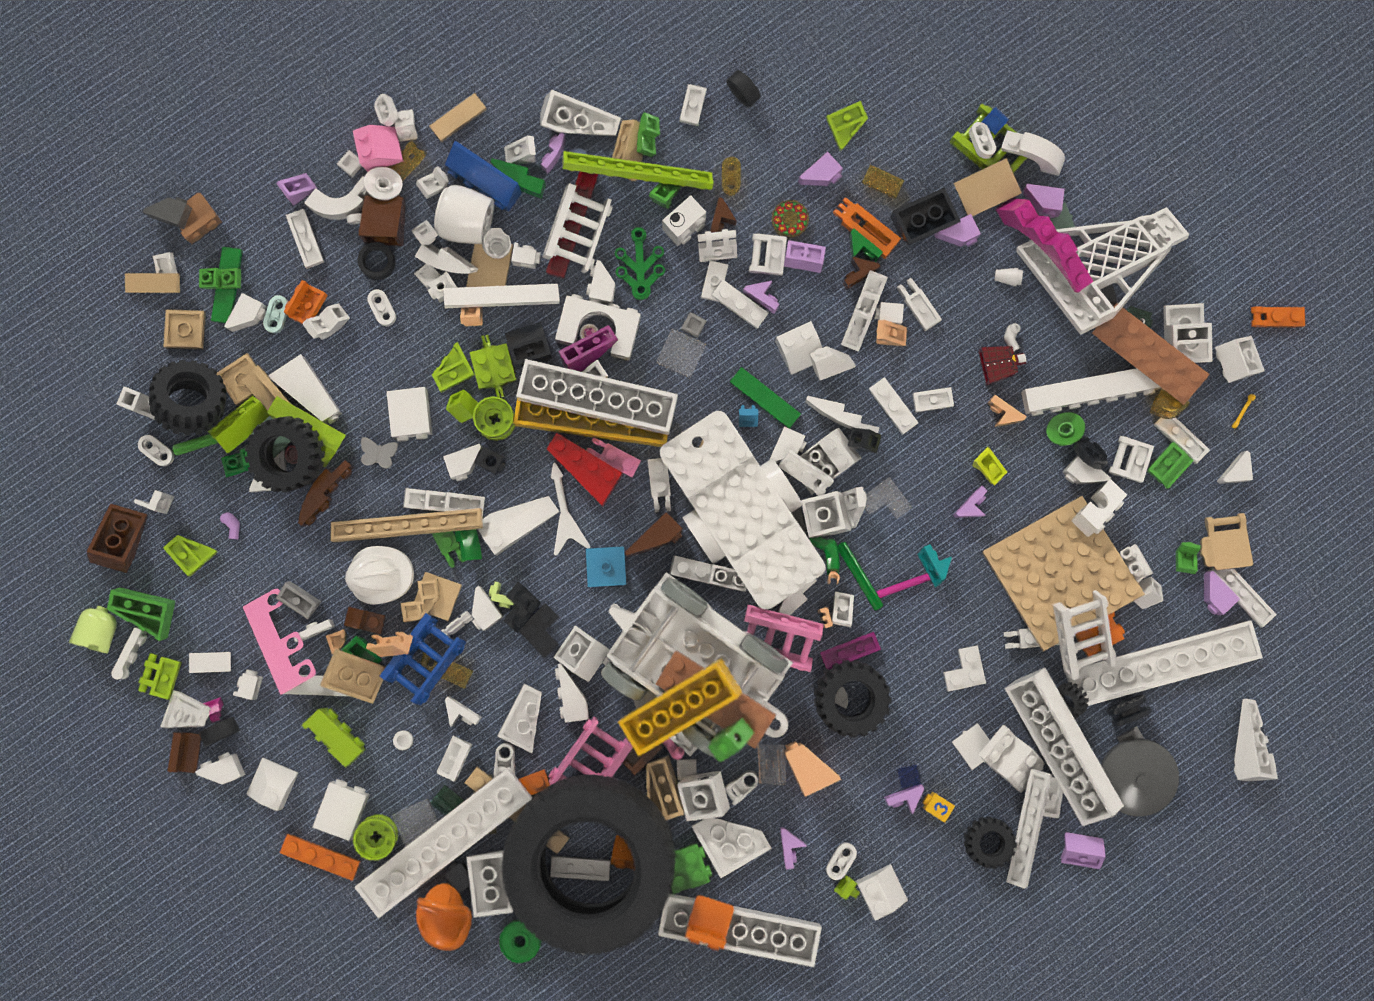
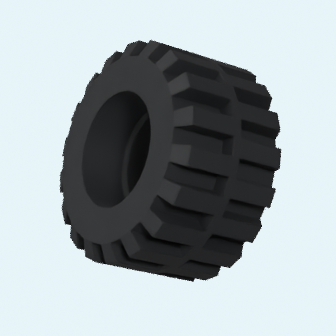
[964,817,1017,869]

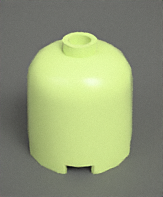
[69,606,117,654]

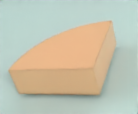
[326,629,346,654]

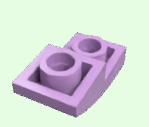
[541,133,566,174]

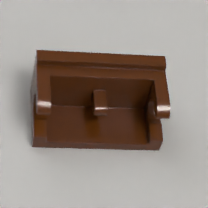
[623,744,663,775]

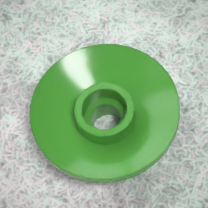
[1046,412,1085,446]

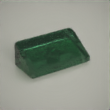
[431,785,465,816]

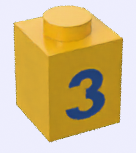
[922,792,955,822]

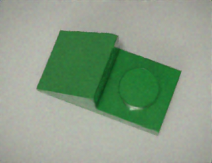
[850,228,883,262]

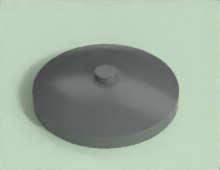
[1101,738,1179,817]

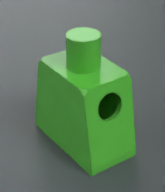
[708,718,754,762]

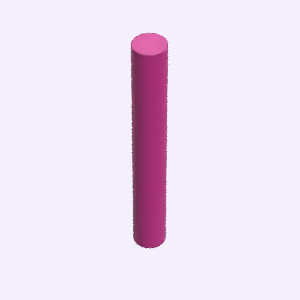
[876,573,931,598]

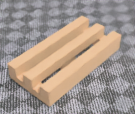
[818,607,833,628]

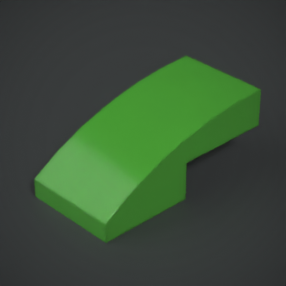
[637,112,660,157]

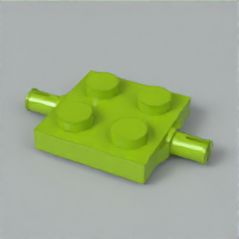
[469,335,516,398]

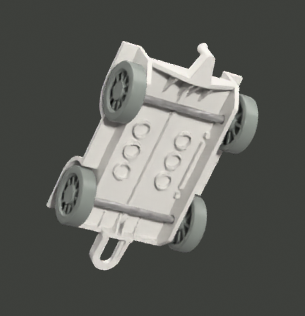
[601,572,793,758]

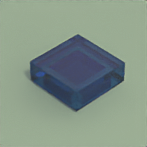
[897,764,921,788]

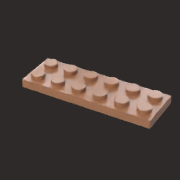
[1092,303,1210,405]
[655,650,777,749]

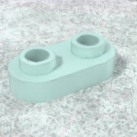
[263,295,288,334]

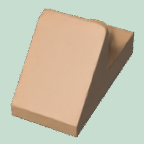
[460,307,483,326]
[876,320,907,346]
[987,395,1027,427]

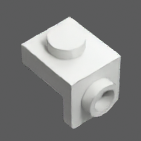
[395,110,418,142]
[416,166,449,199]

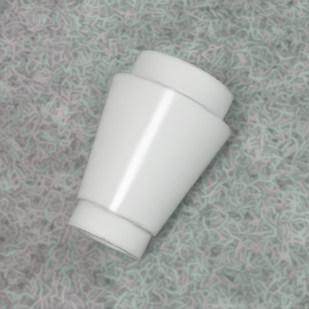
[995,268,1023,287]

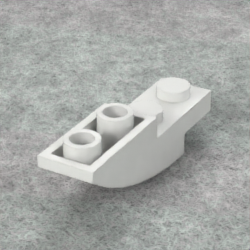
[669,556,747,592]

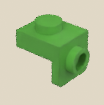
[1176,542,1201,574]

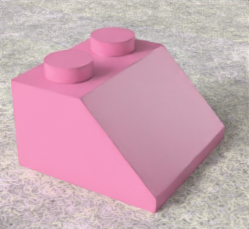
[353,125,403,172]

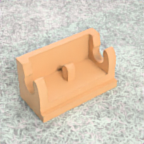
[366,632,413,657]

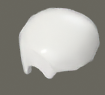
[482,228,511,259]

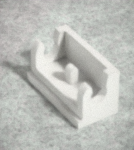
[437,736,473,781]

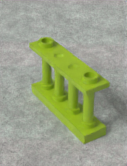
[950,104,1027,173]

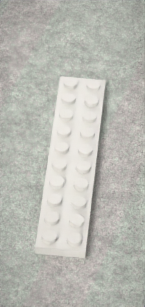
[1066,620,1263,706]
[354,767,532,918]

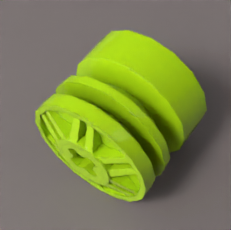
[473,396,515,441]
[353,814,398,860]

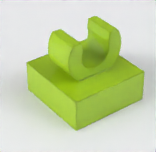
[834,874,860,900]

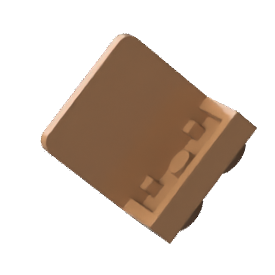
[180,193,222,244]

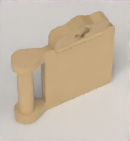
[1200,513,1253,570]

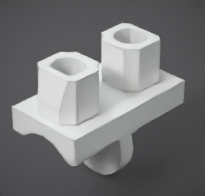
[1120,544,1153,583]

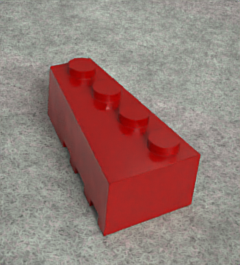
[547,433,623,507]

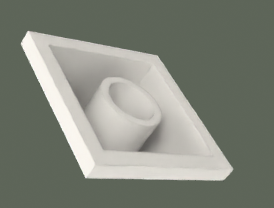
[247,758,298,811]

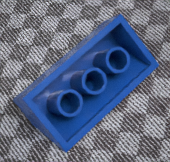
[445,141,522,212]

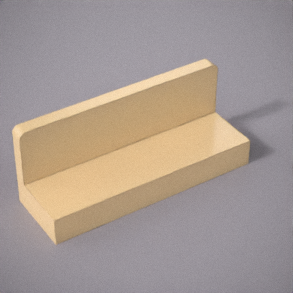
[612,120,643,181]
[242,365,292,411]

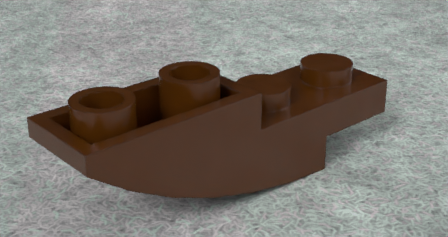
[298,460,354,527]

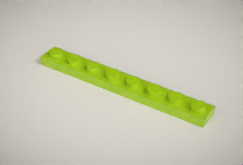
[562,151,714,190]

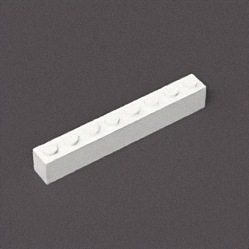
[1021,368,1166,416]

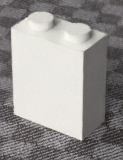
[387,387,433,442]
[313,779,370,841]

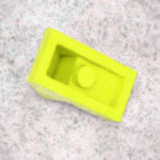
[972,447,1007,486]

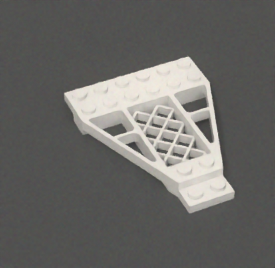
[1016,207,1189,335]

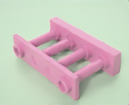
[744,605,823,672]
[549,716,633,785]

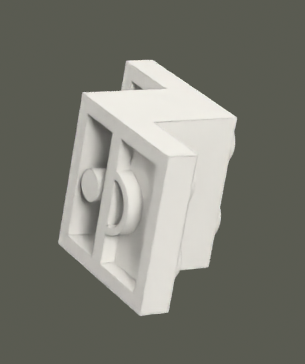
[1164,303,1212,363]
[979,725,1045,793]

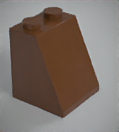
[359,195,406,246]

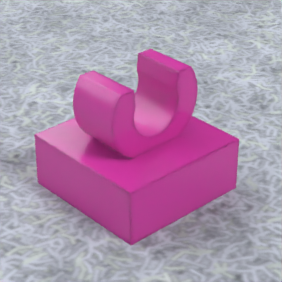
[203,697,224,723]

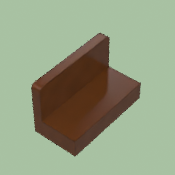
[167,731,202,773]

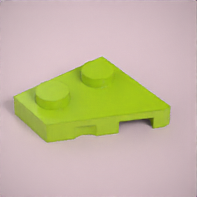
[825,101,868,151]
[432,342,475,393]
[163,535,218,577]

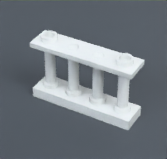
[542,183,613,273]
[1053,590,1116,680]

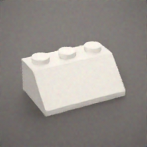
[467,850,514,917]

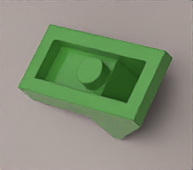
[649,183,682,209]

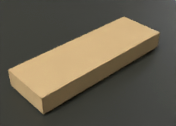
[430,93,487,142]
[125,273,180,293]

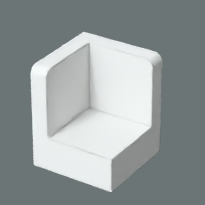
[1134,577,1163,609]

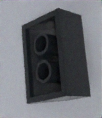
[890,187,961,245]

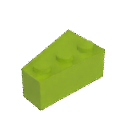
[301,708,366,767]

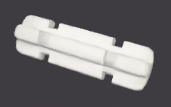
[441,611,473,637]

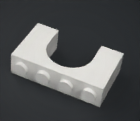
[555,294,641,361]

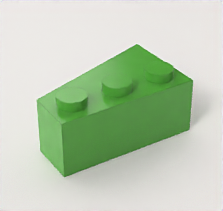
[107,587,175,641]

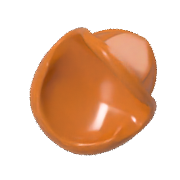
[416,884,472,951]

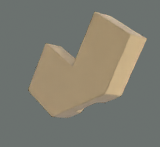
[401,578,440,622]

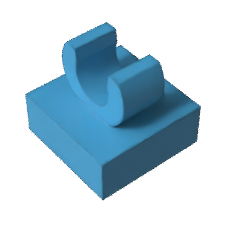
[739,405,758,427]

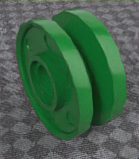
[499,919,542,963]

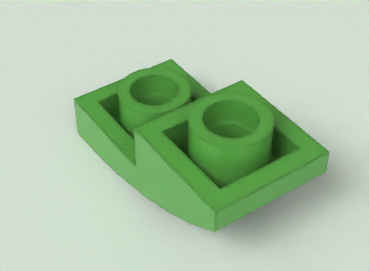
[199,268,241,289]

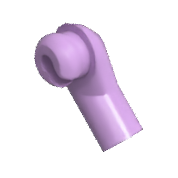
[220,513,240,539]

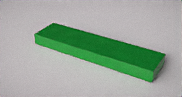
[211,247,243,324]
[730,367,801,429]

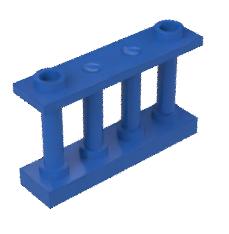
[380,613,467,705]

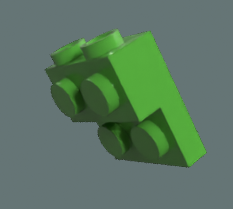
[671,843,712,894]

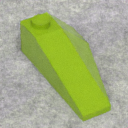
[267,396,346,468]

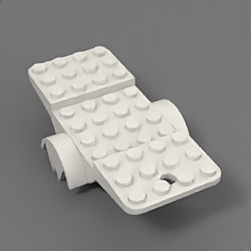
[660,411,825,609]

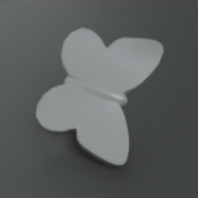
[361,437,398,469]

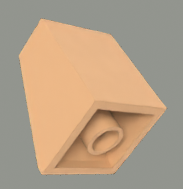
[783,741,841,796]

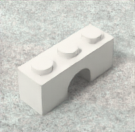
[1071,479,1127,537]

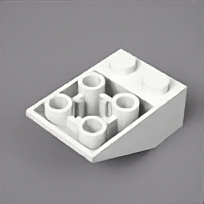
[800,428,861,494]

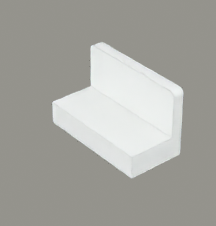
[134,490,174,514]

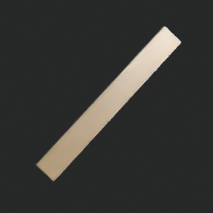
[331,508,483,542]

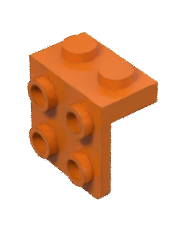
[685,895,734,950]

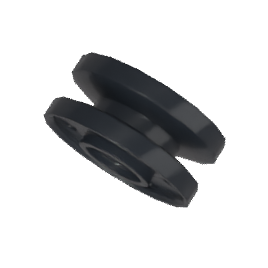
[1106,694,1152,727]

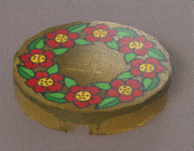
[772,200,809,238]

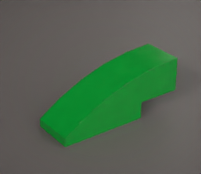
[491,158,546,199]

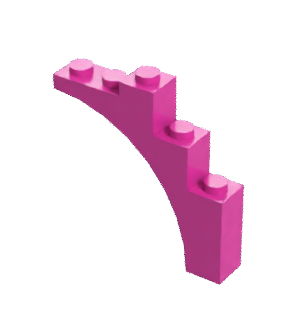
[995,198,1093,293]

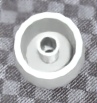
[434,185,494,244]

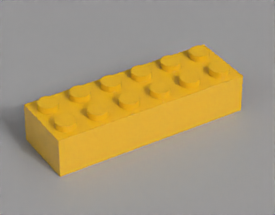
[618,658,742,756]

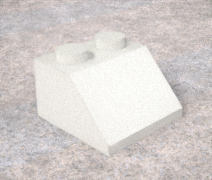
[775,321,822,375]
[1215,336,1265,383]
[801,491,851,538]
[553,626,610,682]
[856,864,908,921]

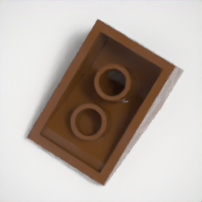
[86,504,148,573]
[624,512,683,557]

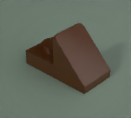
[710,197,736,233]
[843,257,881,290]
[344,607,387,634]

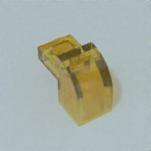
[1149,389,1190,419]

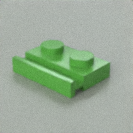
[1147,442,1194,489]

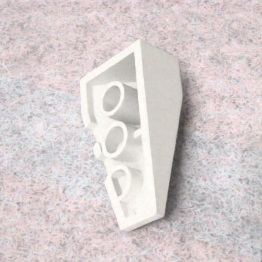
[540,90,621,136]
[478,496,560,556]
[1234,699,1278,781]

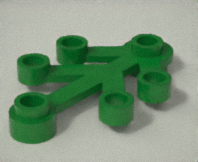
[615,227,665,300]

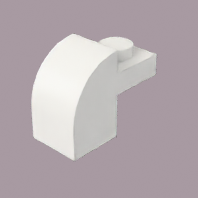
[302,303,350,340]

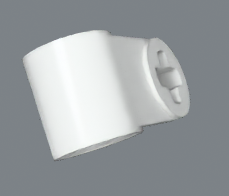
[494,742,515,778]
[725,770,758,806]

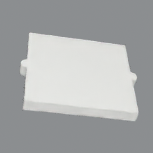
[952,723,990,770]

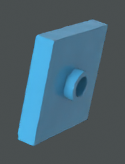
[586,547,626,587]

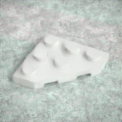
[692,818,772,878]

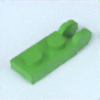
[432,531,466,568]

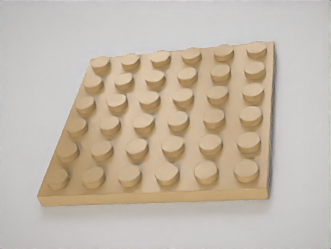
[982,496,1145,652]

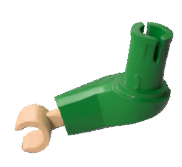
[809,537,840,584]

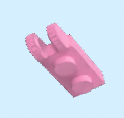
[586,437,641,478]

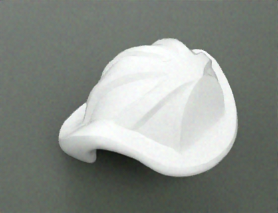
[345,546,414,604]

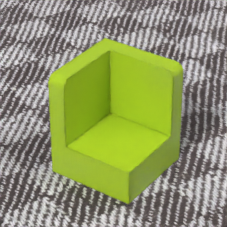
[446,390,478,423]

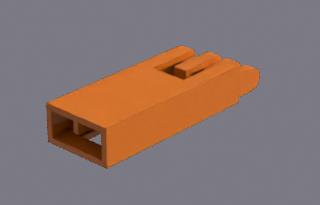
[833,198,901,259]

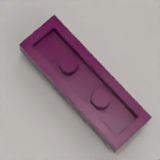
[820,632,881,670]

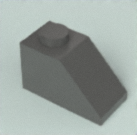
[143,197,192,229]

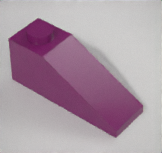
[558,325,618,372]

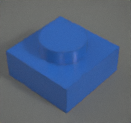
[982,107,1009,135]

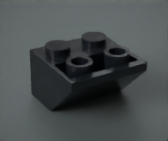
[505,322,552,369]

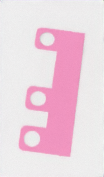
[243,589,316,695]

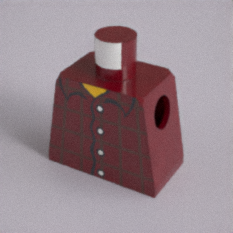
[978,346,1026,386]

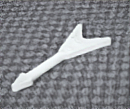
[551,463,590,556]

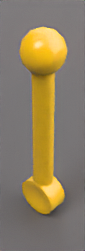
[1231,394,1255,429]

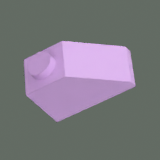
[798,152,843,186]
[1023,184,1064,218]
[934,214,981,247]
[1204,571,1240,615]

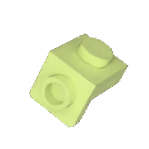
[489,582,515,609]

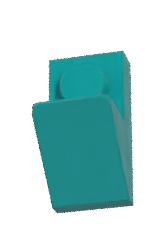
[917,545,952,588]

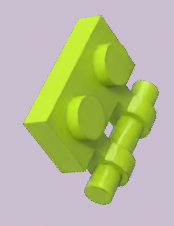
[138,653,182,700]

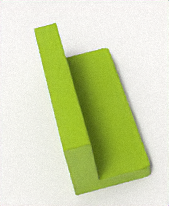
[208,396,270,453]

